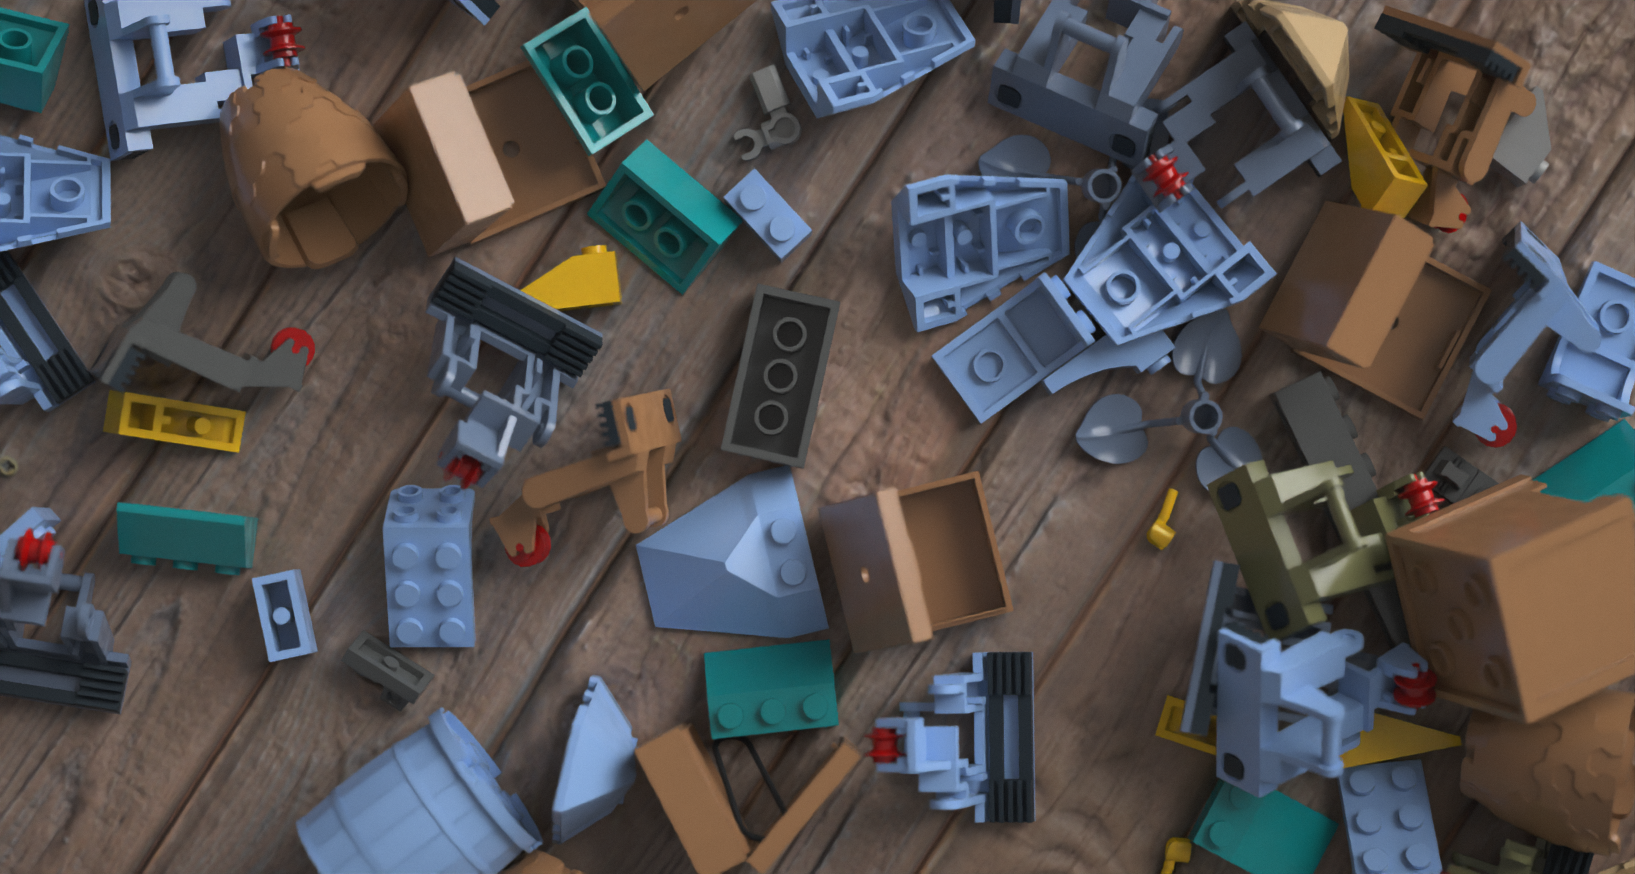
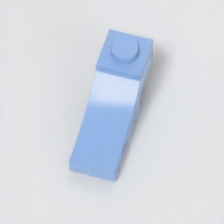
[1040,330,1176,396]

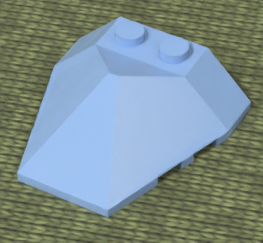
[771,0,975,118]
[0,134,111,252]
[1063,143,1277,347]
[891,175,1070,332]
[636,465,829,638]
[552,675,638,844]

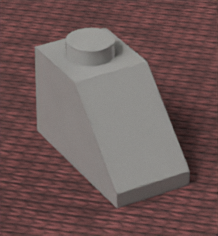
[1490,86,1551,187]

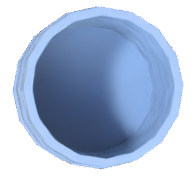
[296,707,544,874]

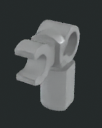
[733,65,802,161]

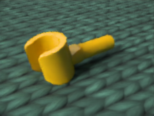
[1146,488,1178,550]
[1160,837,1191,874]

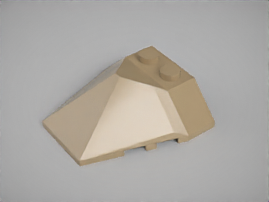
[1231,0,1349,142]

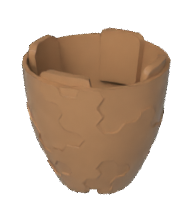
[219,67,408,269]
[1460,689,1635,857]

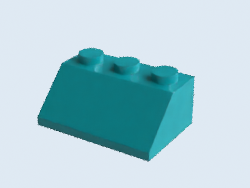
[0,7,69,113]
[520,7,654,156]
[587,139,743,295]
[1532,419,1635,510]
[116,502,258,575]
[704,639,839,739]

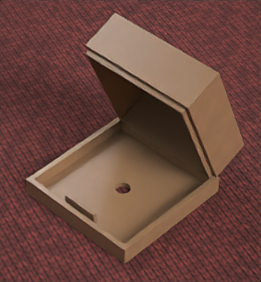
[570,0,757,91]
[373,60,606,257]
[1258,201,1492,421]
[818,471,1014,653]
[634,721,861,874]

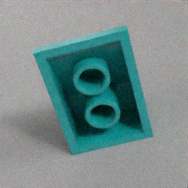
[1187,778,1339,874]

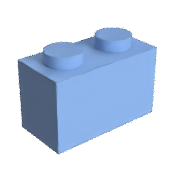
[724,168,812,263]
[252,569,318,662]

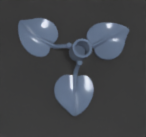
[978,99,1169,258]
[1075,309,1263,492]

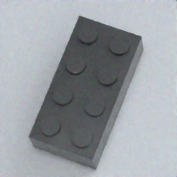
[720,283,840,469]

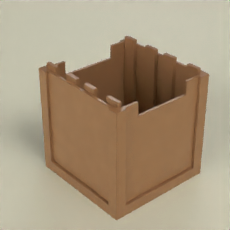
[1385,474,1635,724]

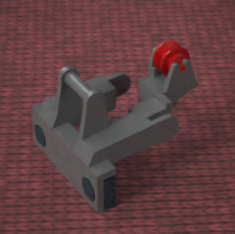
[89,272,315,393]

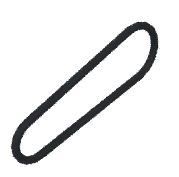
[712,736,787,843]

